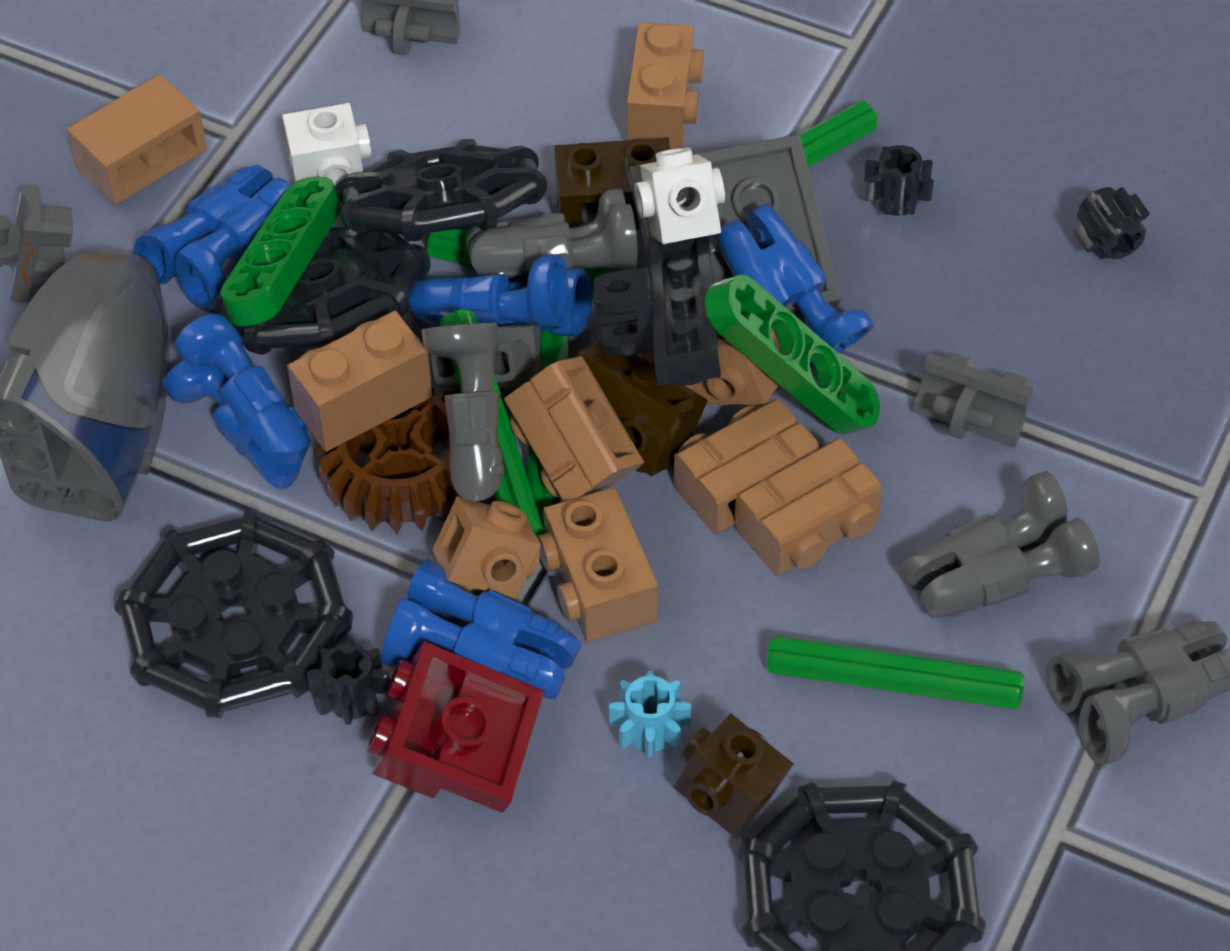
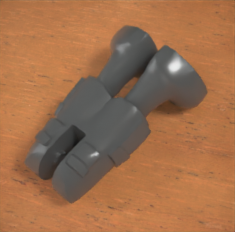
[465,188,638,278]
[422,323,505,502]
[900,471,1100,618]
[1046,620,1230,765]

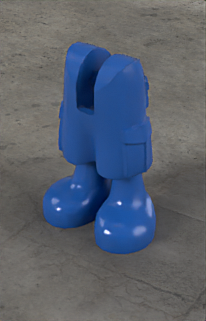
[134,164,292,311]
[716,203,874,368]
[408,254,593,336]
[162,314,311,489]
[381,559,581,699]

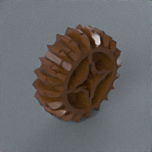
[317,385,461,534]

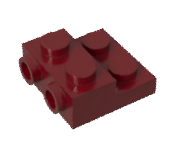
[367,641,544,813]

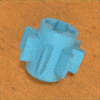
[609,671,691,758]

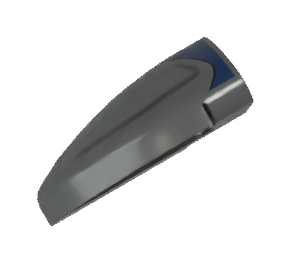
[0,249,170,521]

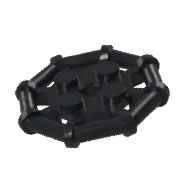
[337,139,548,241]
[212,227,431,355]
[114,511,354,718]
[737,780,986,951]

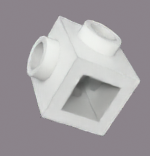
[282,103,372,188]
[635,148,725,244]

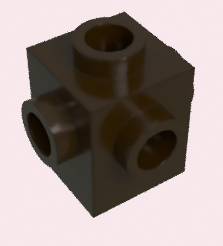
[673,713,794,838]

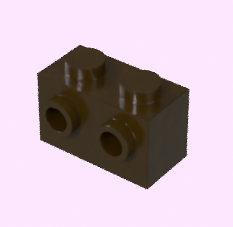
[554,137,670,230]
[577,342,708,477]

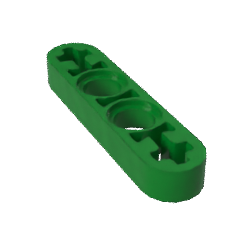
[220,176,341,326]
[705,275,880,434]

